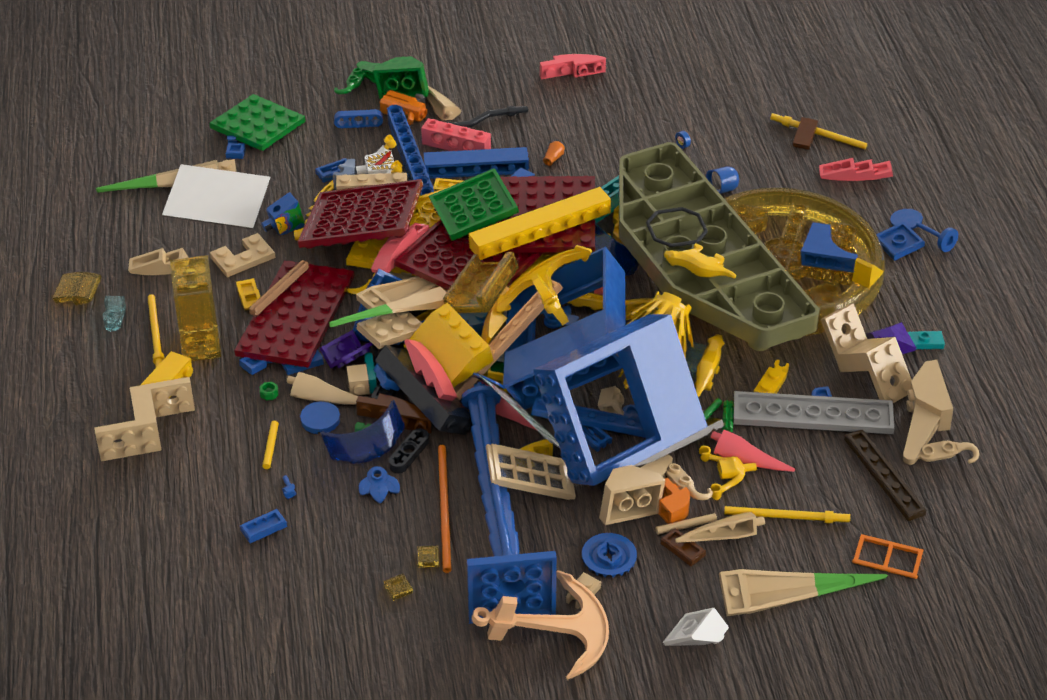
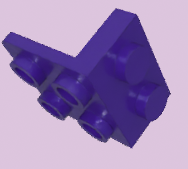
[319,330,373,368]

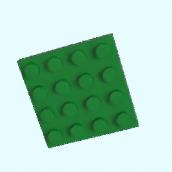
[210,94,305,151]
[429,168,519,241]

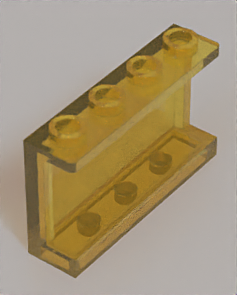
[443,252,519,313]

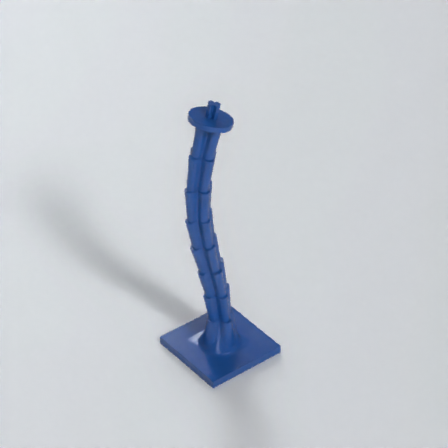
[461,382,557,624]

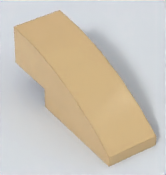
[128,248,189,275]

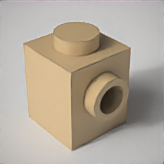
[347,364,370,396]

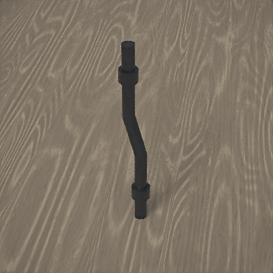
[445,106,528,128]

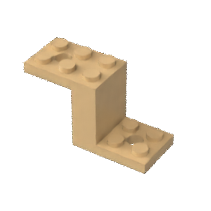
[821,304,912,403]
[94,377,195,461]

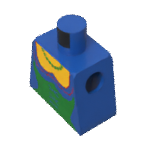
[261,192,305,235]

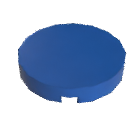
[300,401,340,434]

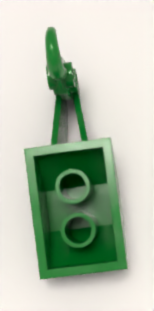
[334,56,429,100]

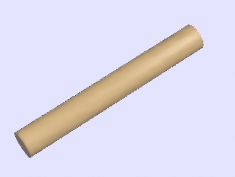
[655,513,717,535]

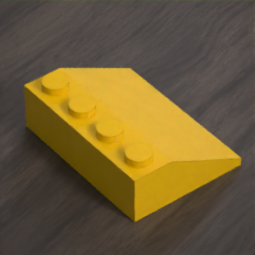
[404,303,494,388]

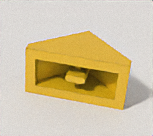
[852,258,884,288]

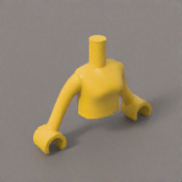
[699,445,757,500]

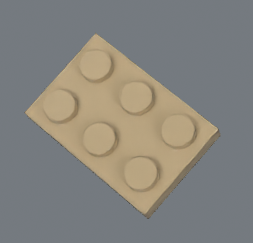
[356,311,422,349]

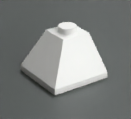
[663,607,729,646]

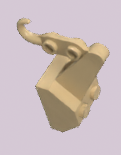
[903,360,979,465]
[599,454,713,525]

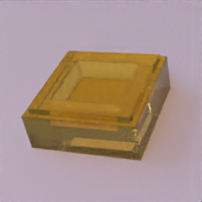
[417,546,439,567]
[384,574,413,600]

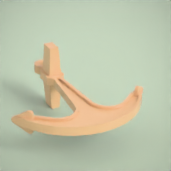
[472,570,609,680]

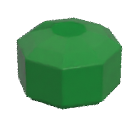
[259,382,279,400]

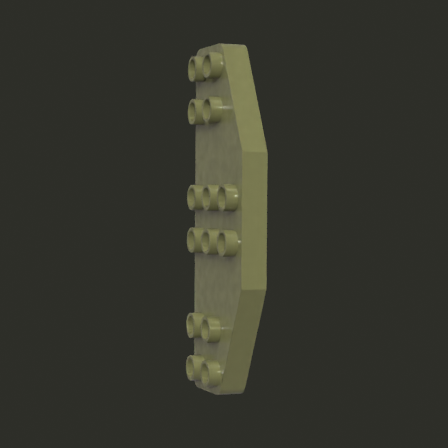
[619,142,819,351]

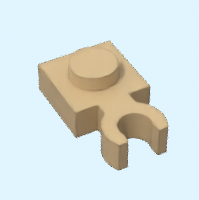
[566,572,601,609]

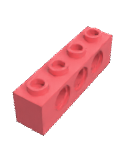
[421,118,491,151]

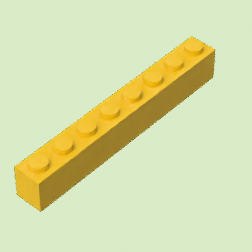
[469,187,611,260]

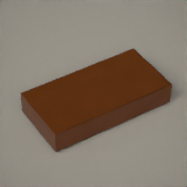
[793,117,818,150]
[660,528,706,567]

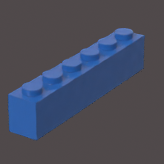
[424,147,529,179]

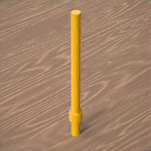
[770,113,867,150]
[147,294,165,367]
[724,506,850,523]

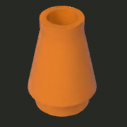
[543,141,565,166]

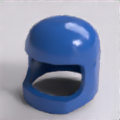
[706,166,739,194]

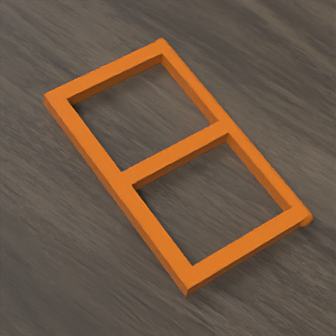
[852,534,923,579]

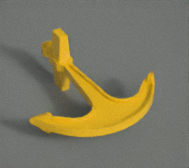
[495,245,592,325]

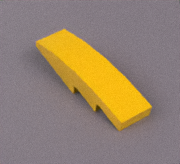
[481,285,509,344]

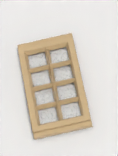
[486,444,576,500]

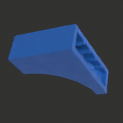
[801,222,858,273]

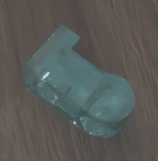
[103,296,126,331]
[686,342,707,379]

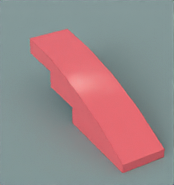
[819,158,893,181]
[404,339,457,401]

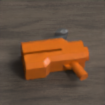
[380,90,427,125]

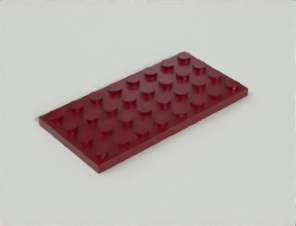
[234,261,355,368]

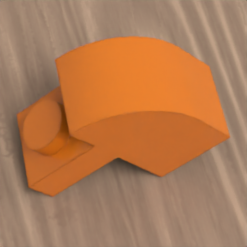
[658,477,690,524]

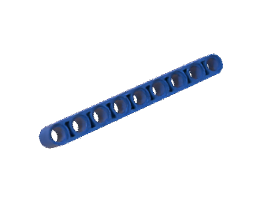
[387,105,434,196]

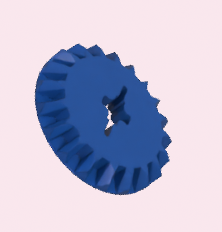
[582,533,637,578]

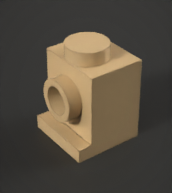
[597,386,624,415]

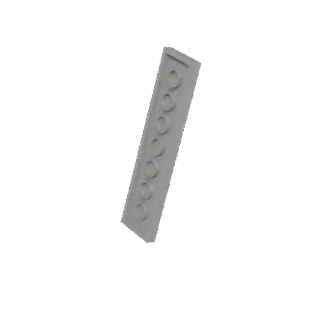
[733,391,894,434]

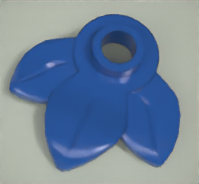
[543,305,579,329]
[359,466,400,504]

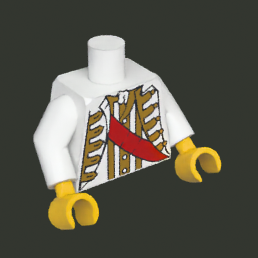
[356,135,402,175]

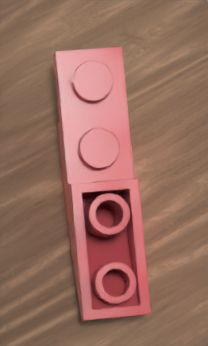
[540,54,606,79]
[371,223,430,273]

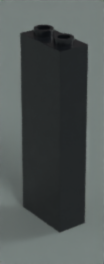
[375,345,472,435]

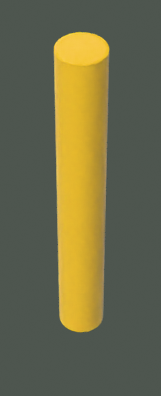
[262,421,279,469]

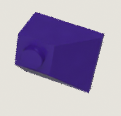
[866,322,916,354]

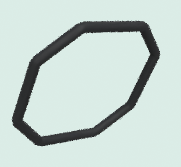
[646,207,708,247]

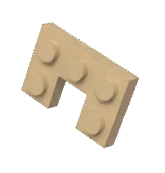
[210,233,276,277]

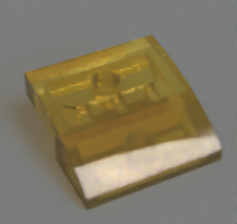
[53,272,101,305]

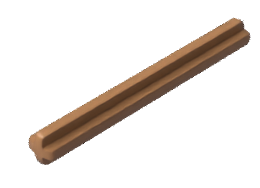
[249,260,309,316]

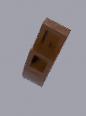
[356,394,432,433]

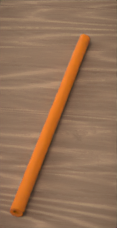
[438,445,451,573]

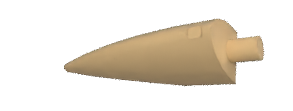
[426,86,461,121]
[287,372,358,405]
[675,512,765,543]

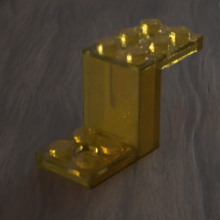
[170,255,221,361]

